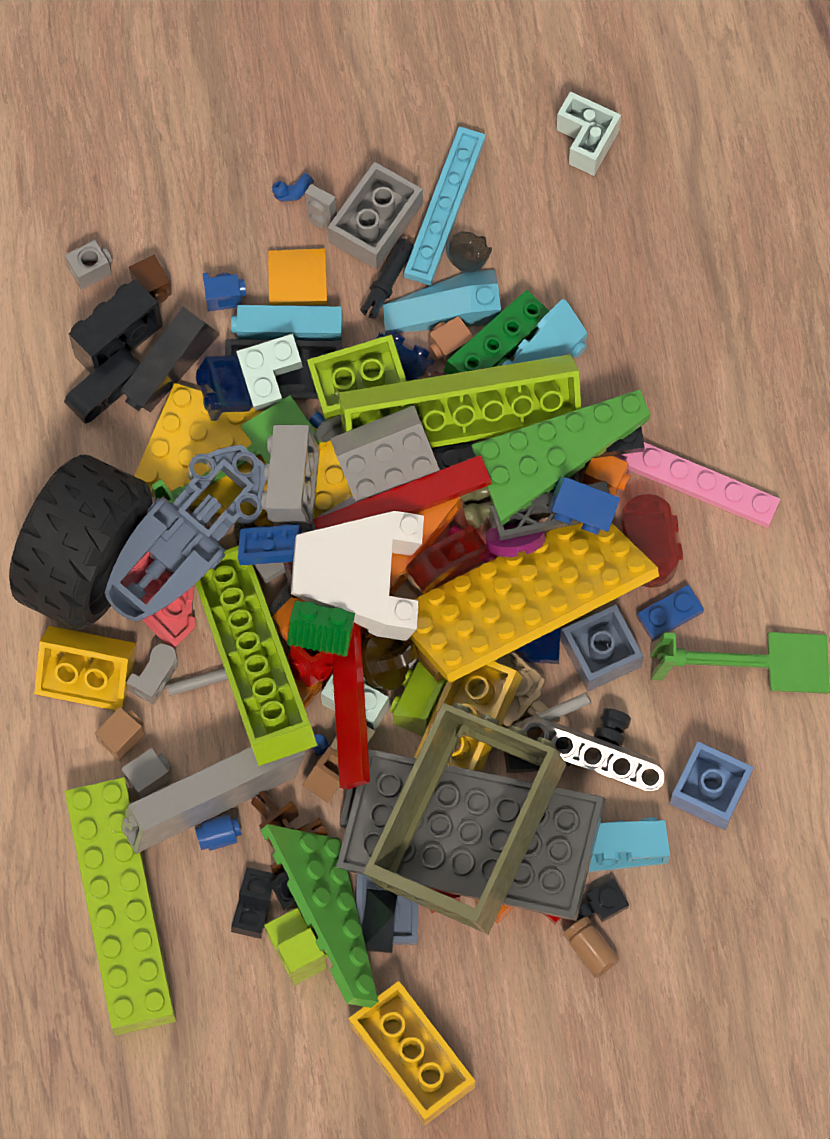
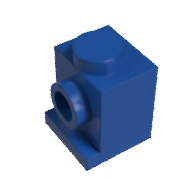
[202,273,246,312]

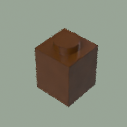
[129,254,172,304]

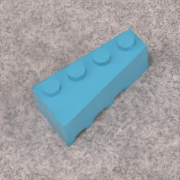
[588,817,670,872]

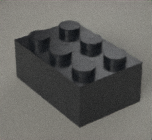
[68,279,163,373]

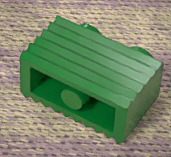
[287,601,356,657]

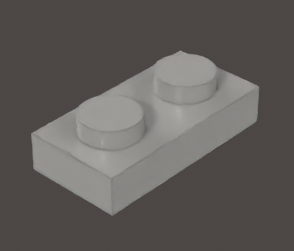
[305,184,337,229]

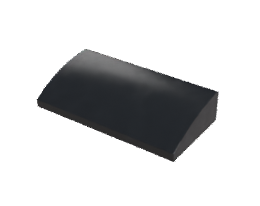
[224,339,343,399]

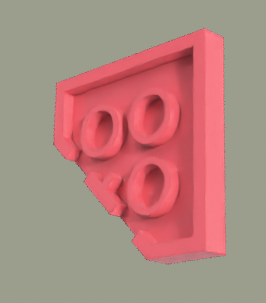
[120,552,195,649]

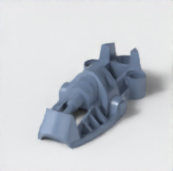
[105,445,265,622]

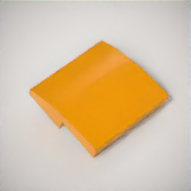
[268,248,327,306]

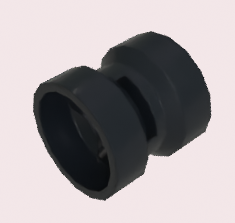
[593,708,631,747]

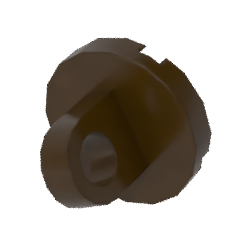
[361,633,419,691]

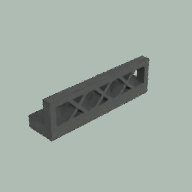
[489,481,616,541]

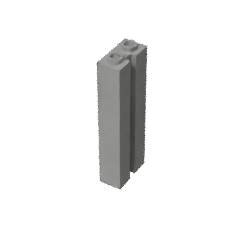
[121,747,305,854]

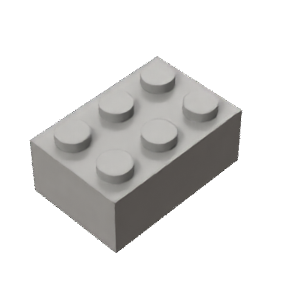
[328,161,423,270]
[330,405,440,502]
[261,425,320,532]

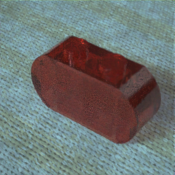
[621,494,683,588]
[406,525,490,594]

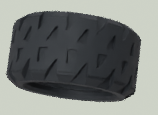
[9,454,153,629]

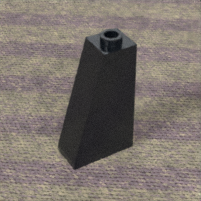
[121,306,220,413]

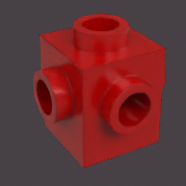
[289,645,334,688]

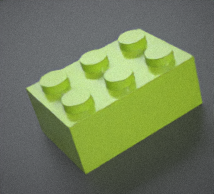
[307,334,406,420]

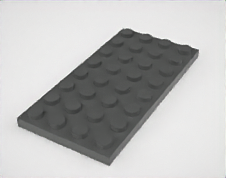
[336,749,606,921]

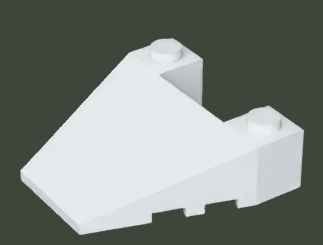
[291,511,424,641]

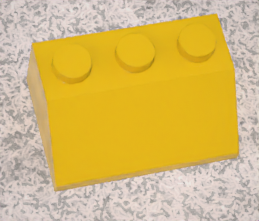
[34,626,136,711]

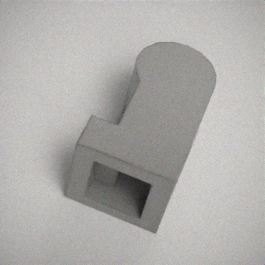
[126,644,178,705]

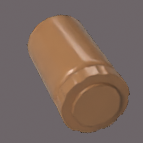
[563,916,619,978]

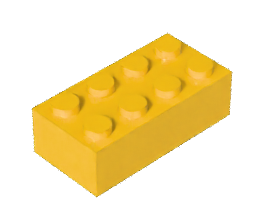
[414,661,523,772]
[348,981,476,1125]

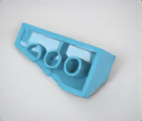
[383,270,501,333]
[501,299,588,366]

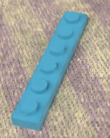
[404,126,486,286]

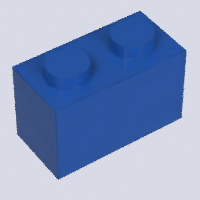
[548,476,620,535]

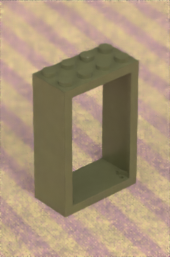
[363,702,566,935]

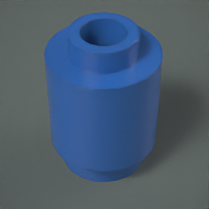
[194,813,242,851]

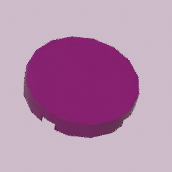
[486,521,545,557]

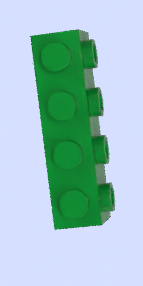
[443,290,549,375]

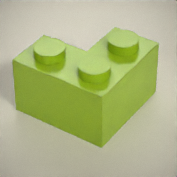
[264,908,329,986]

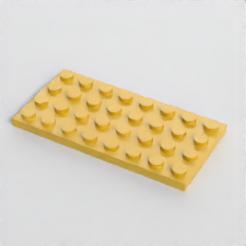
[134,383,353,528]
[409,523,659,683]

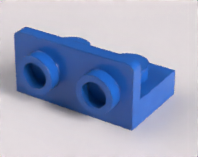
[237,524,302,565]

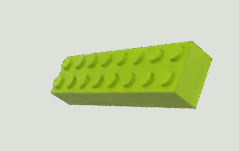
[338,354,581,448]
[195,546,318,766]
[64,777,176,1036]

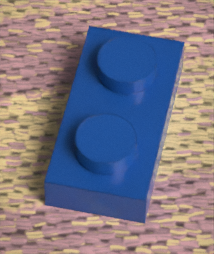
[637,585,704,642]

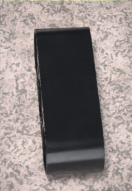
[64,348,141,424]

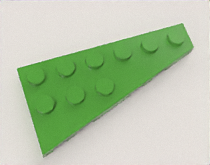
[472,389,650,526]
[260,824,379,1008]

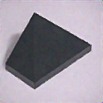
[363,889,398,953]

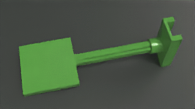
[151,395,322,503]
[650,632,830,694]

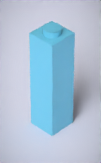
[231,305,343,341]

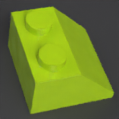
[390,662,447,737]

